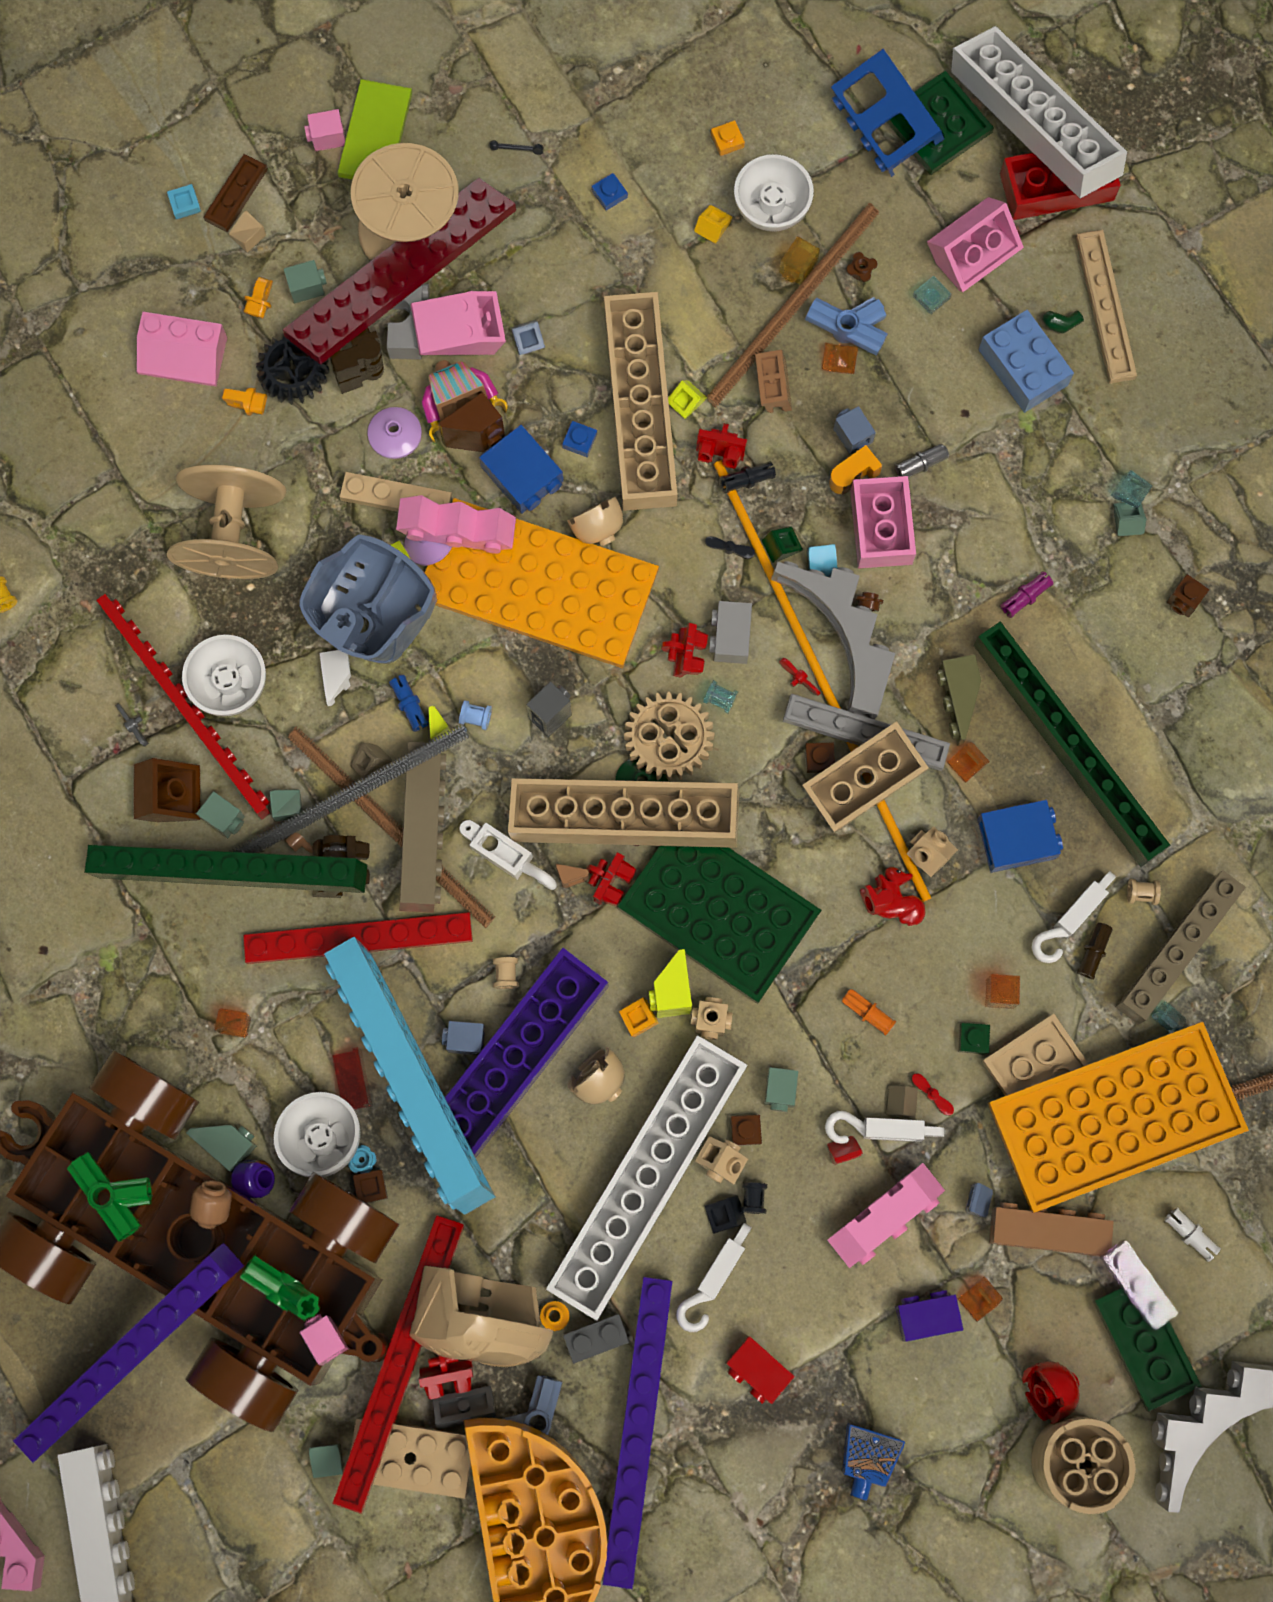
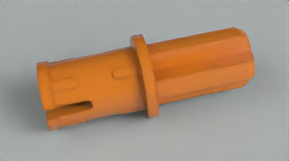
[842,989,896,1036]

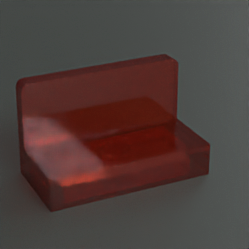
[332,1047,373,1111]

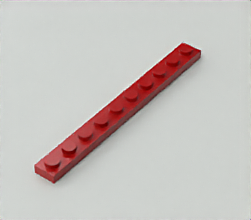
[96,594,271,820]
[332,1215,464,1515]

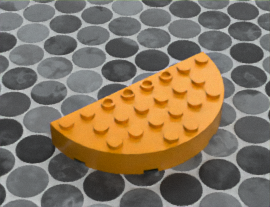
[464,1418,607,1602]

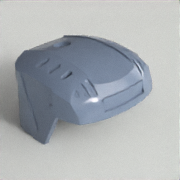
[300,535,437,664]

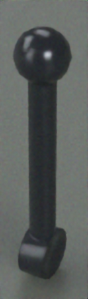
[489,140,544,155]

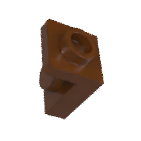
[1167,574,1210,618]

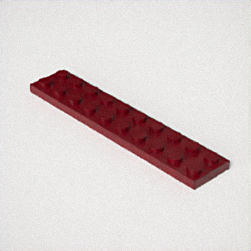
[283,178,516,365]

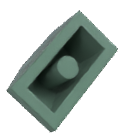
[186,1125,257,1172]

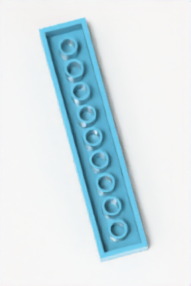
[325,937,495,1215]

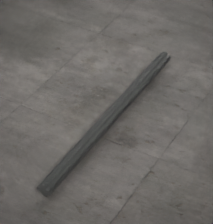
[229,724,469,853]

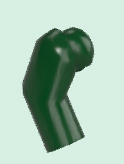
[1042,310,1084,334]

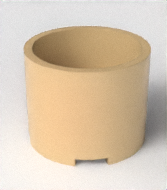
[1031,1416,1135,1514]

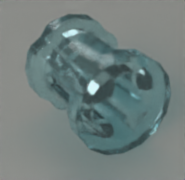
[703,680,738,714]

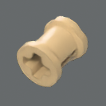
[1127,878,1161,905]
[493,957,519,989]

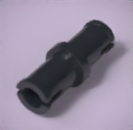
[720,461,776,493]

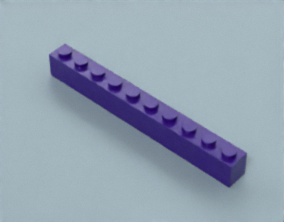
[13,1243,244,1463]
[602,1277,673,1589]

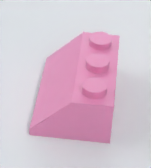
[927,197,1024,292]
[137,312,227,387]

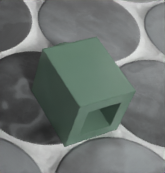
[284,260,327,304]
[196,791,245,838]
[764,1067,798,1112]

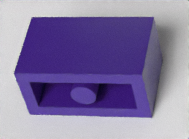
[895,1290,964,1342]

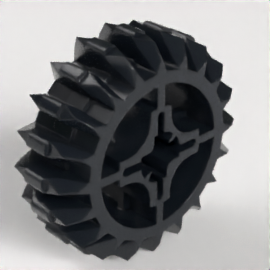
[256,333,330,405]

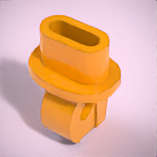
[243,277,273,319]
[222,388,267,416]

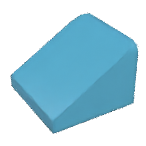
[807,544,837,577]

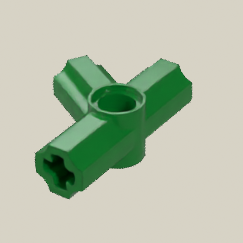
[67,1152,153,1242]
[239,1255,320,1320]

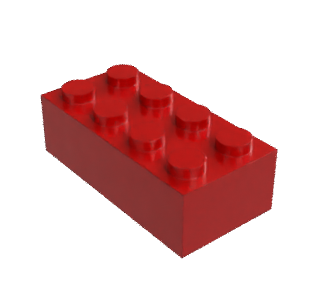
[1000,153,1121,221]

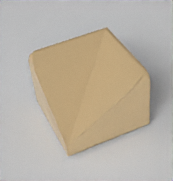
[229,211,266,253]

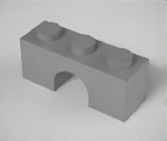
[387,283,429,359]

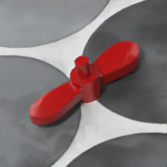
[779,658,821,696]
[912,1073,954,1116]

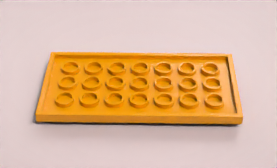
[425,498,659,668]
[988,1022,1249,1213]

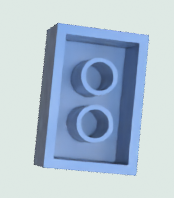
[979,310,1074,413]

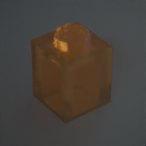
[985,974,1020,1009]

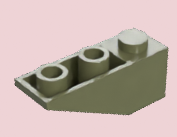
[936,654,981,747]

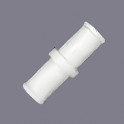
[1164,1207,1221,1262]

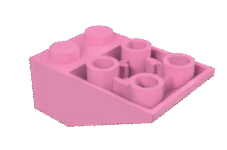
[411,291,506,355]

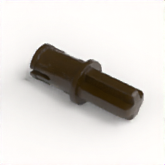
[1077,923,1113,980]

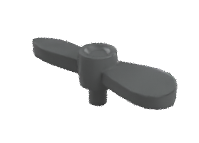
[115,703,149,747]

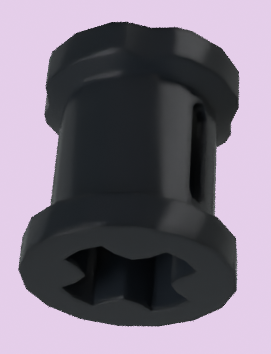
[740,1182,768,1214]

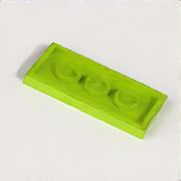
[338,79,412,180]

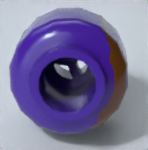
[231,1160,275,1198]

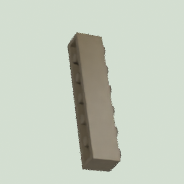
[399,742,446,913]

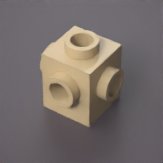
[907,827,958,877]
[691,997,733,1040]
[695,1136,748,1184]

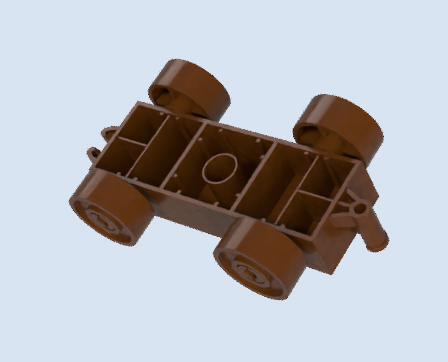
[0,1050,400,1432]

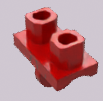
[696,423,747,469]
[661,623,708,678]
[586,852,636,907]
[418,1356,473,1400]

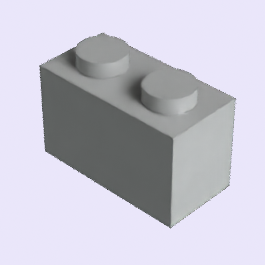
[709,601,752,664]

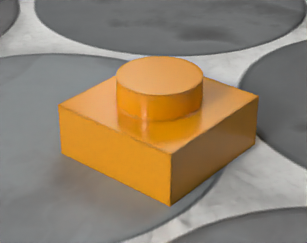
[711,120,745,156]
[619,998,659,1037]

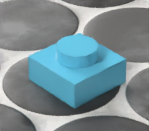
[167,184,201,220]

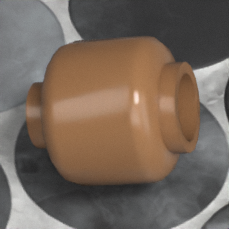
[189,1181,232,1229]

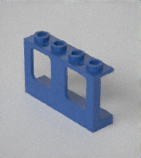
[831,49,944,177]

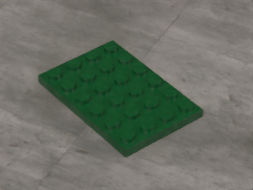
[617,846,822,1004]

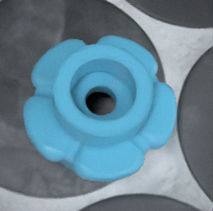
[348,1145,376,1174]

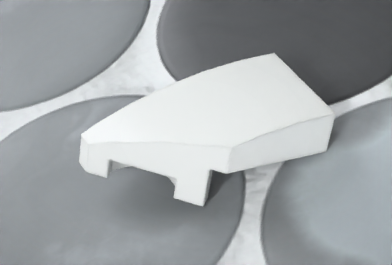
[320,650,351,706]

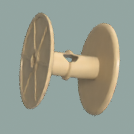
[351,143,459,261]
[167,465,287,579]

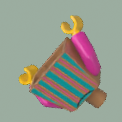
[422,360,508,443]

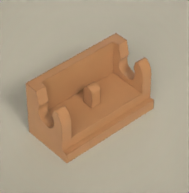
[755,349,792,413]

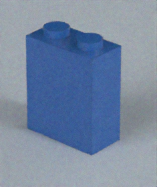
[479,425,563,514]
[977,800,1063,873]

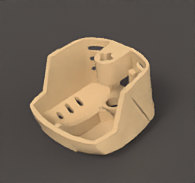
[410,1266,553,1367]

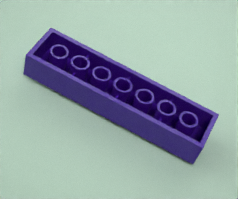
[445,948,609,1157]

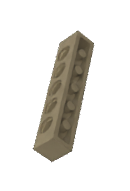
[1116,870,1246,1025]

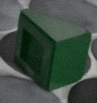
[762,526,803,563]

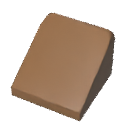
[556,864,590,889]

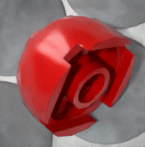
[1022,1361,1080,1424]

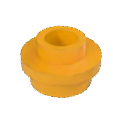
[540,1301,570,1331]

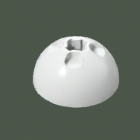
[734,155,814,232]
[182,635,266,716]
[274,1092,360,1177]

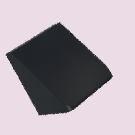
[704,1196,746,1234]

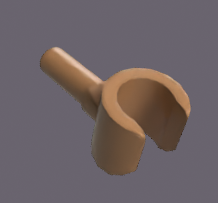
[286,833,313,854]

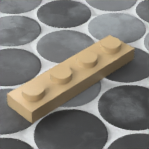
[340,472,452,512]

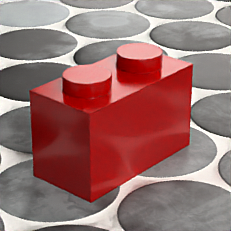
[726,1336,795,1404]

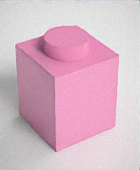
[304,109,345,151]
[300,1314,349,1366]

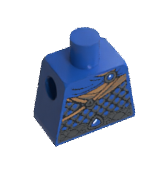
[842,1424,905,1500]

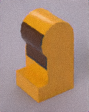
[829,445,883,494]

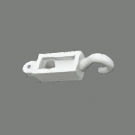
[460,820,557,890]
[1032,871,1116,963]
[825,1111,944,1144]
[676,1223,752,1332]

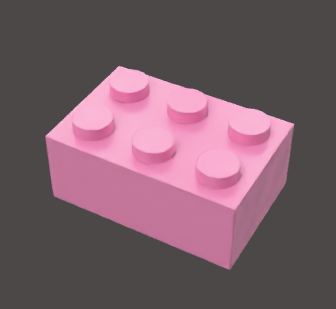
[850,476,916,569]

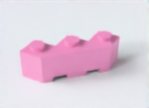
[396,495,516,553]
[828,1163,945,1268]
[0,1498,45,1591]

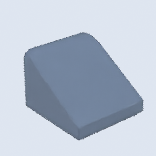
[510,320,545,355]
[965,1183,993,1218]

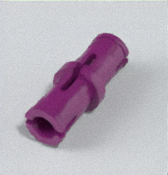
[1000,571,1054,618]

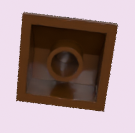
[438,392,505,452]
[134,758,200,823]

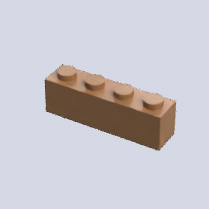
[989,1203,1114,1257]

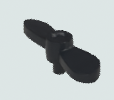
[705,536,755,559]

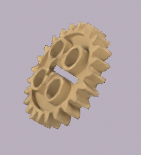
[624,692,715,781]

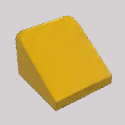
[694,205,733,243]

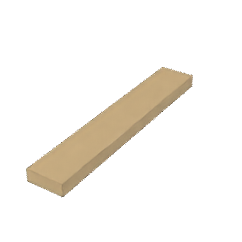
[1076,230,1137,384]

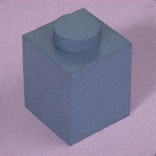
[833,406,876,455]
[442,1021,485,1055]

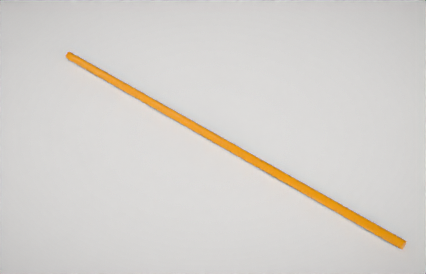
[713,460,932,902]

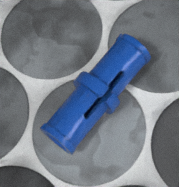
[389,675,429,732]

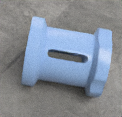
[459,700,492,730]

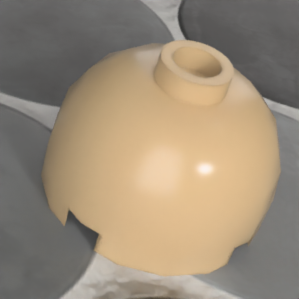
[567,496,623,547]
[567,1047,625,1104]

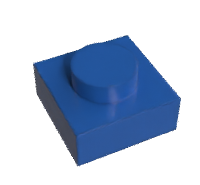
[591,173,628,211]
[562,421,597,458]

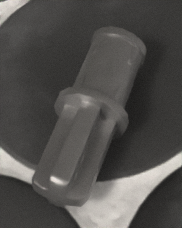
[895,444,949,477]

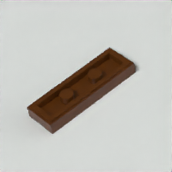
[203,154,268,233]

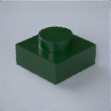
[959,1023,990,1054]

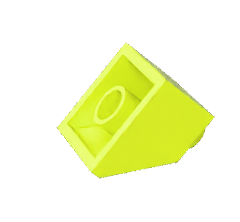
[649,949,692,1018]

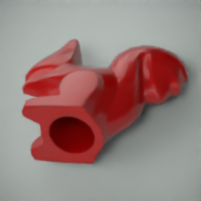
[860,867,926,926]

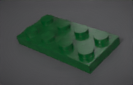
[1093,1276,1202,1412]

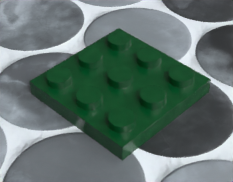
[887,70,994,175]

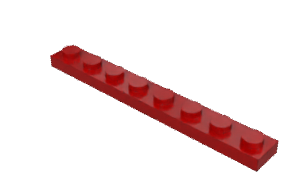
[244,912,473,964]

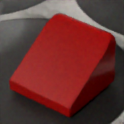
[827,1136,863,1165]

